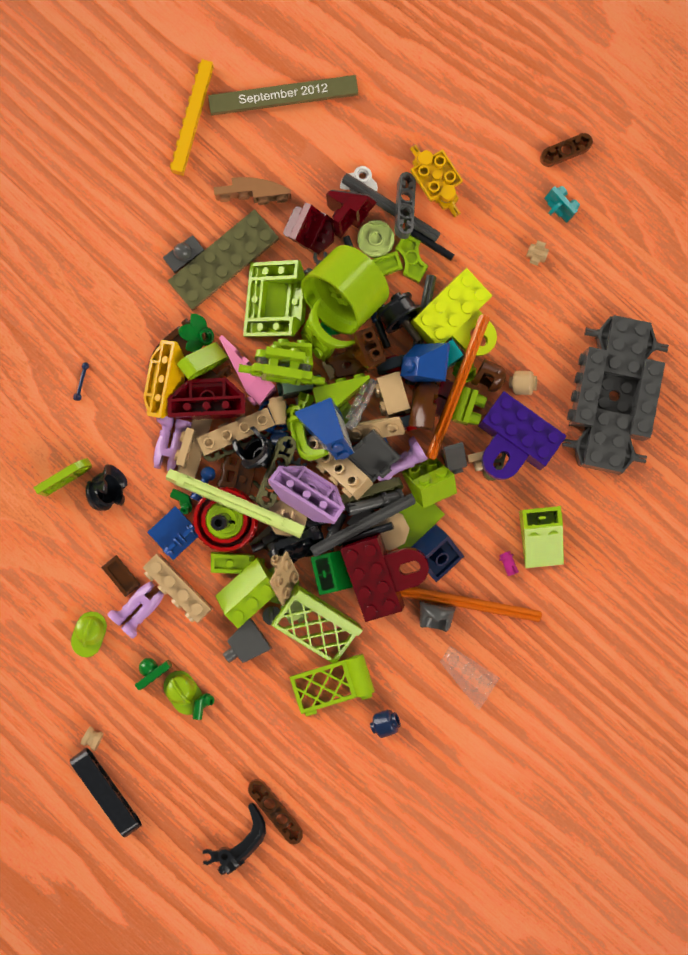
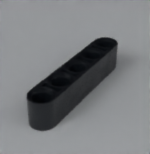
[70,748,142,838]

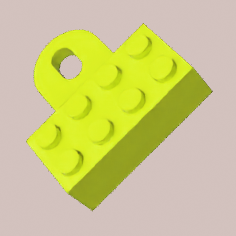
[410,268,497,356]

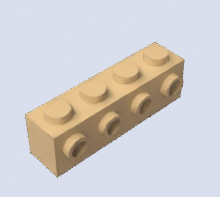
[307,435,373,500]
[142,554,213,623]

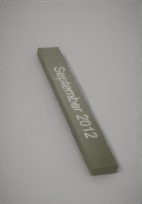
[208,75,358,116]

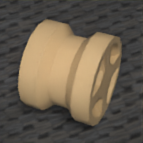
[81,726,104,751]

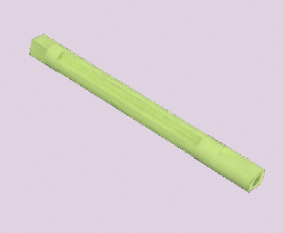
[166,469,305,538]

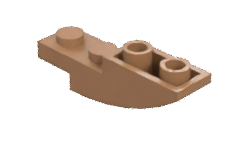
[214,177,291,205]

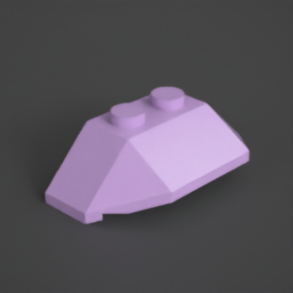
[268,466,345,524]

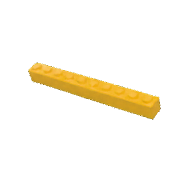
[170,59,214,176]

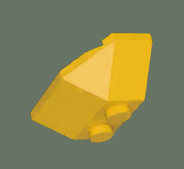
[144,340,186,418]

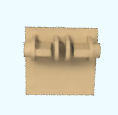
[269,551,300,606]

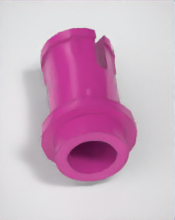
[499,551,519,577]

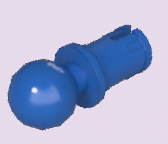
[190,467,216,501]

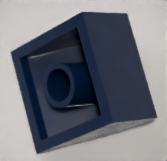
[411,524,464,582]

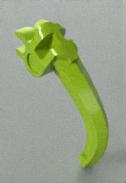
[286,392,329,461]

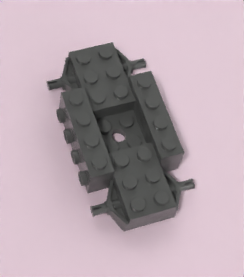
[562,315,669,475]

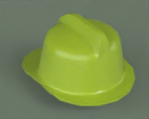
[71,611,107,657]
[164,671,203,715]

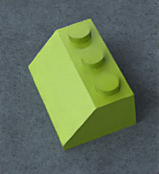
[215,558,276,629]

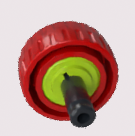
[193,487,259,552]

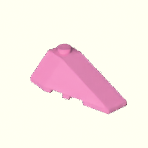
[219,335,277,406]

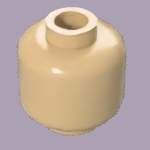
[509,371,537,395]

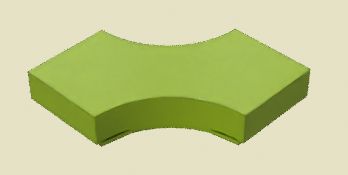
[395,236,428,284]

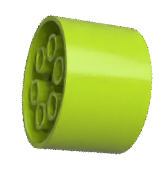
[301,245,389,335]

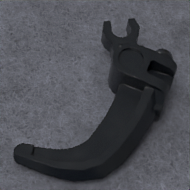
[203,803,266,875]

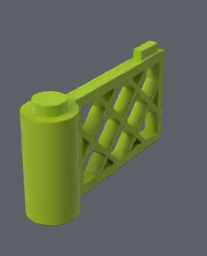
[289,654,375,717]

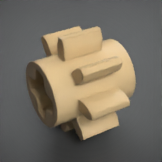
[526,240,549,266]

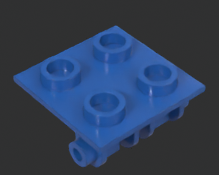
[147,506,198,560]

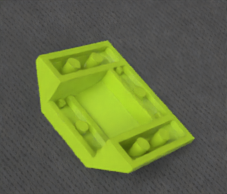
[243,260,307,337]

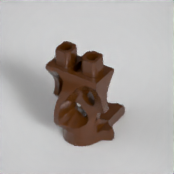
[325,326,386,379]

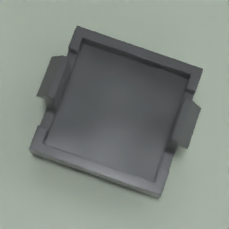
[348,429,401,482]

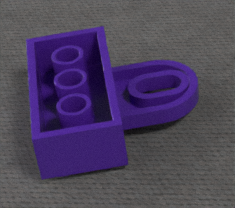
[478,391,566,480]

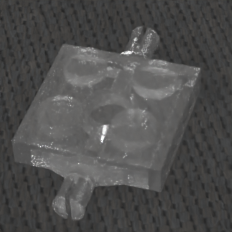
[345,378,377,430]

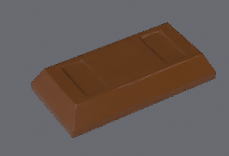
[101,555,141,597]

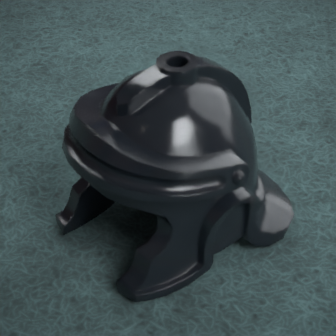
[232,426,275,469]
[86,464,127,511]

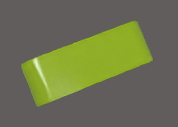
[177,342,229,381]

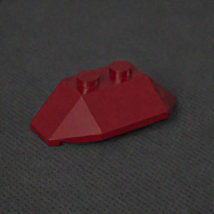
[167,378,246,420]

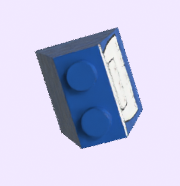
[295,398,354,460]

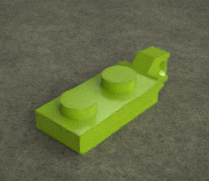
[211,552,265,574]

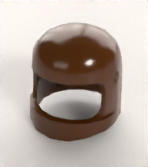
[471,359,506,392]

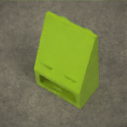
[313,373,370,409]
[519,506,564,568]

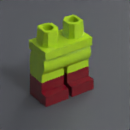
[435,379,487,426]

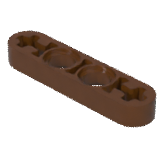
[248,779,303,844]

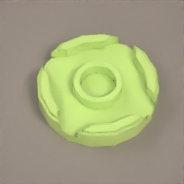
[357,220,394,258]

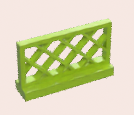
[271,584,363,663]

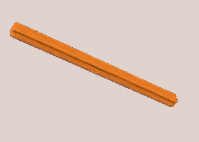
[426,314,490,460]
[400,587,542,622]

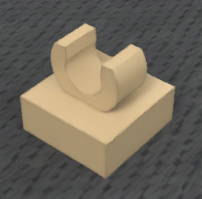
[466,451,484,471]

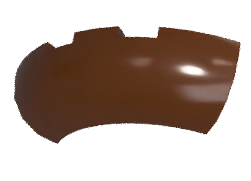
[408,382,439,430]

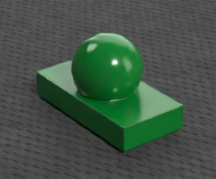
[135,658,172,690]

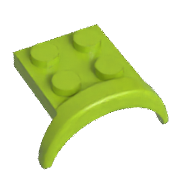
[301,298,356,362]

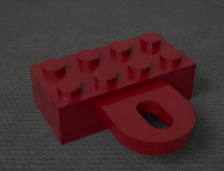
[340,534,429,622]

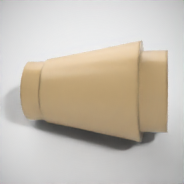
[267,396,286,426]

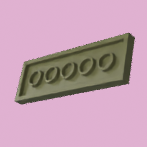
[168,209,279,311]

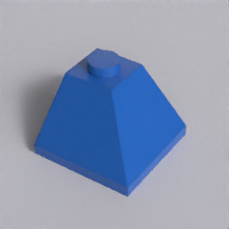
[400,343,450,382]

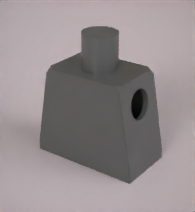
[223,618,272,663]

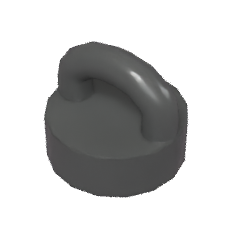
[263,606,281,625]

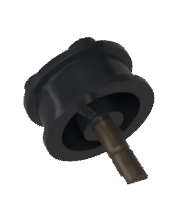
[376,292,423,343]

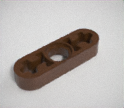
[540,133,593,167]

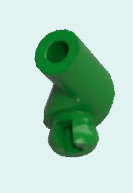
[170,489,193,514]
[193,693,215,720]

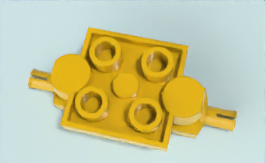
[410,145,463,218]

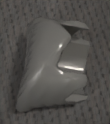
[419,601,456,632]

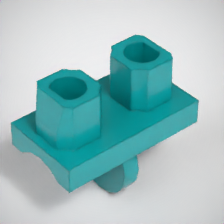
[544,186,580,223]

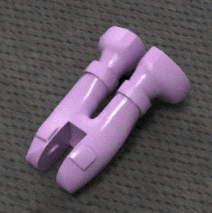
[153,416,192,471]
[377,436,428,481]
[107,581,164,639]

